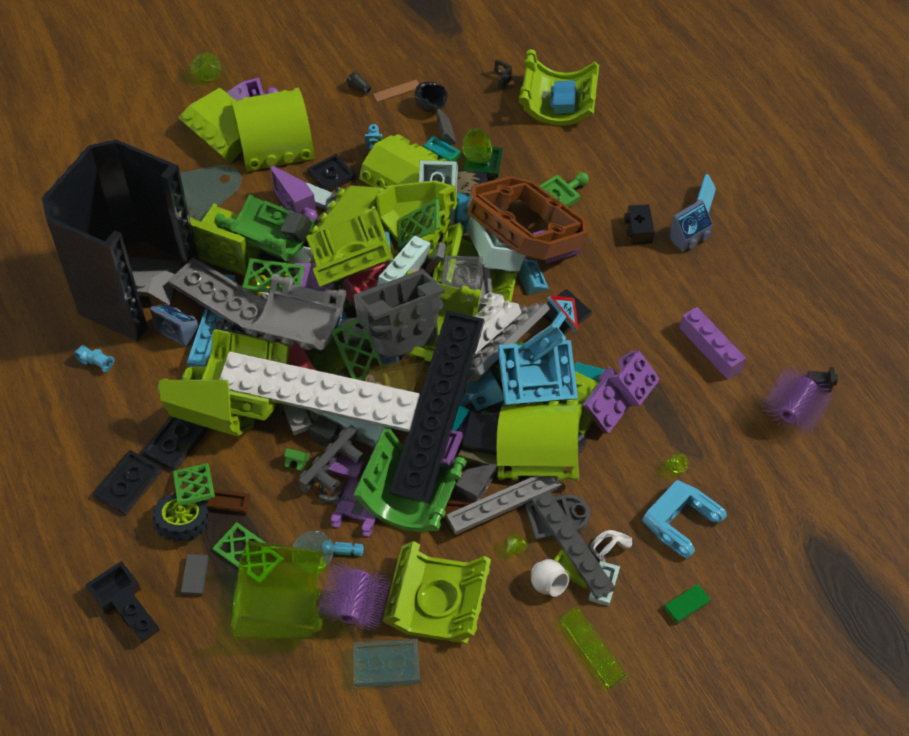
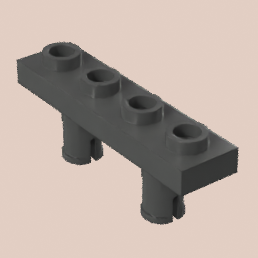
[299,425,364,494]

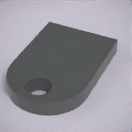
[525,494,590,542]

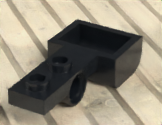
[86,561,160,643]

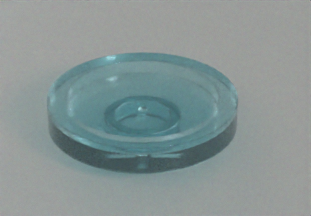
[292,530,334,572]

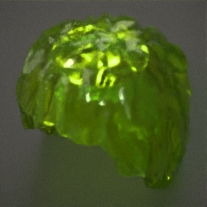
[190,52,221,81]
[462,128,493,163]

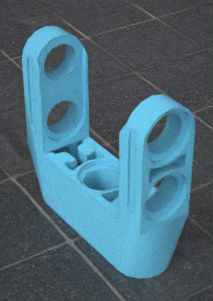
[642,480,727,558]

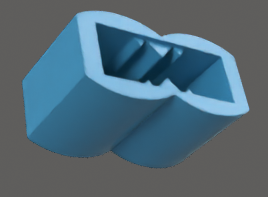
[550,81,576,114]

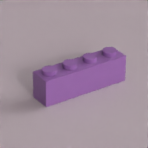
[680,307,746,380]

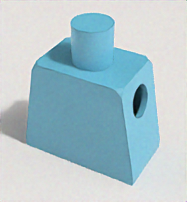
[460,367,504,411]

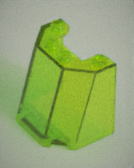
[231,541,326,639]

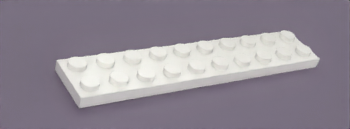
[220,351,420,432]

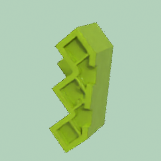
[373,180,458,256]

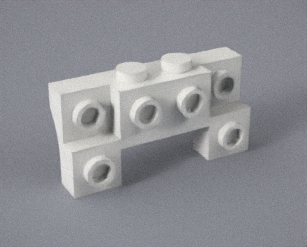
[474,292,522,354]

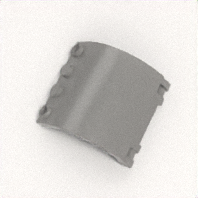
[240,274,346,350]

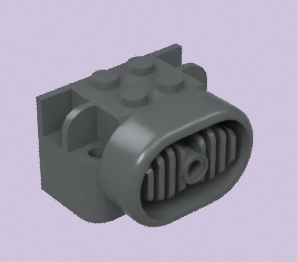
[354,269,445,357]

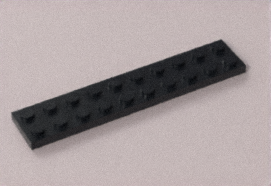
[390,311,485,504]

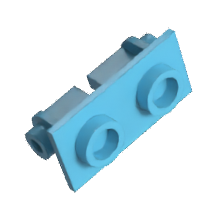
[365,124,383,151]

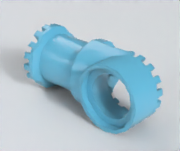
[74,345,115,372]

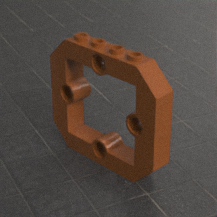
[467,176,587,260]

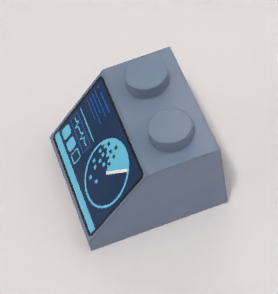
[669,200,713,252]
[150,305,199,347]

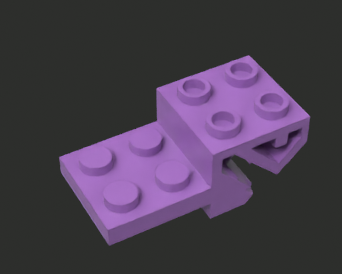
[582,350,660,434]

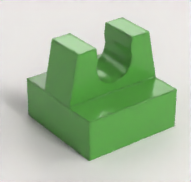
[284,448,310,471]

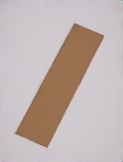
[373,79,419,102]

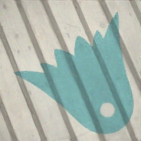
[180,165,242,222]

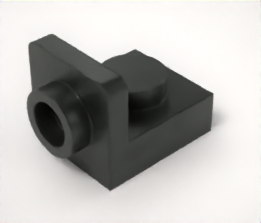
[807,367,838,393]

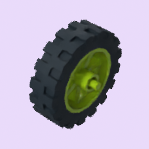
[153,492,209,542]

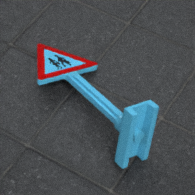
[523,295,579,361]

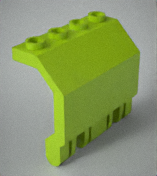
[359,134,447,188]

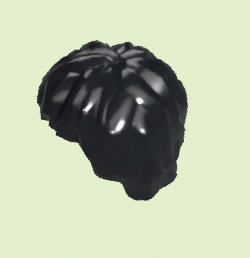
[414,82,448,112]

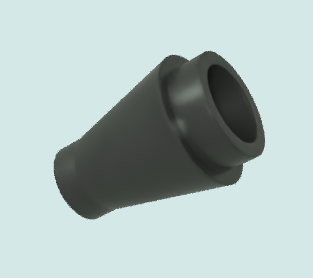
[346,72,372,95]

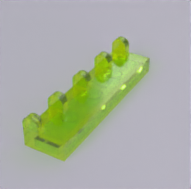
[560,606,629,689]

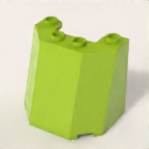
[158,366,255,436]

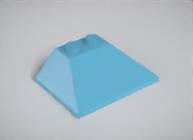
[498,340,578,405]

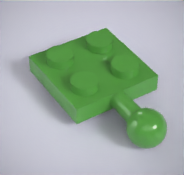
[540,172,589,207]

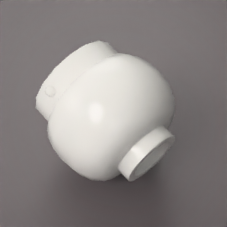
[531,559,569,597]

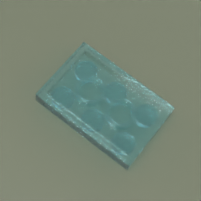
[353,639,420,687]

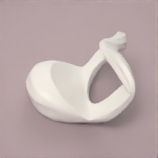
[590,530,632,562]

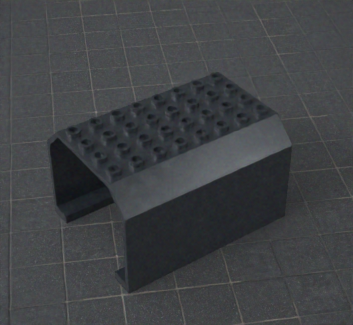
[42,139,199,342]

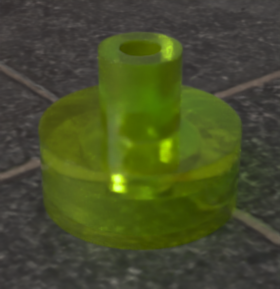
[667,453,688,473]
[505,533,527,554]

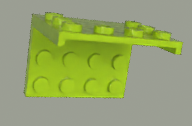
[190,203,263,276]

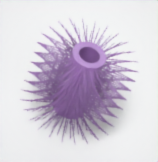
[762,366,834,436]
[318,562,390,631]

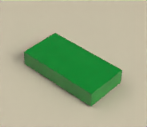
[664,584,711,624]

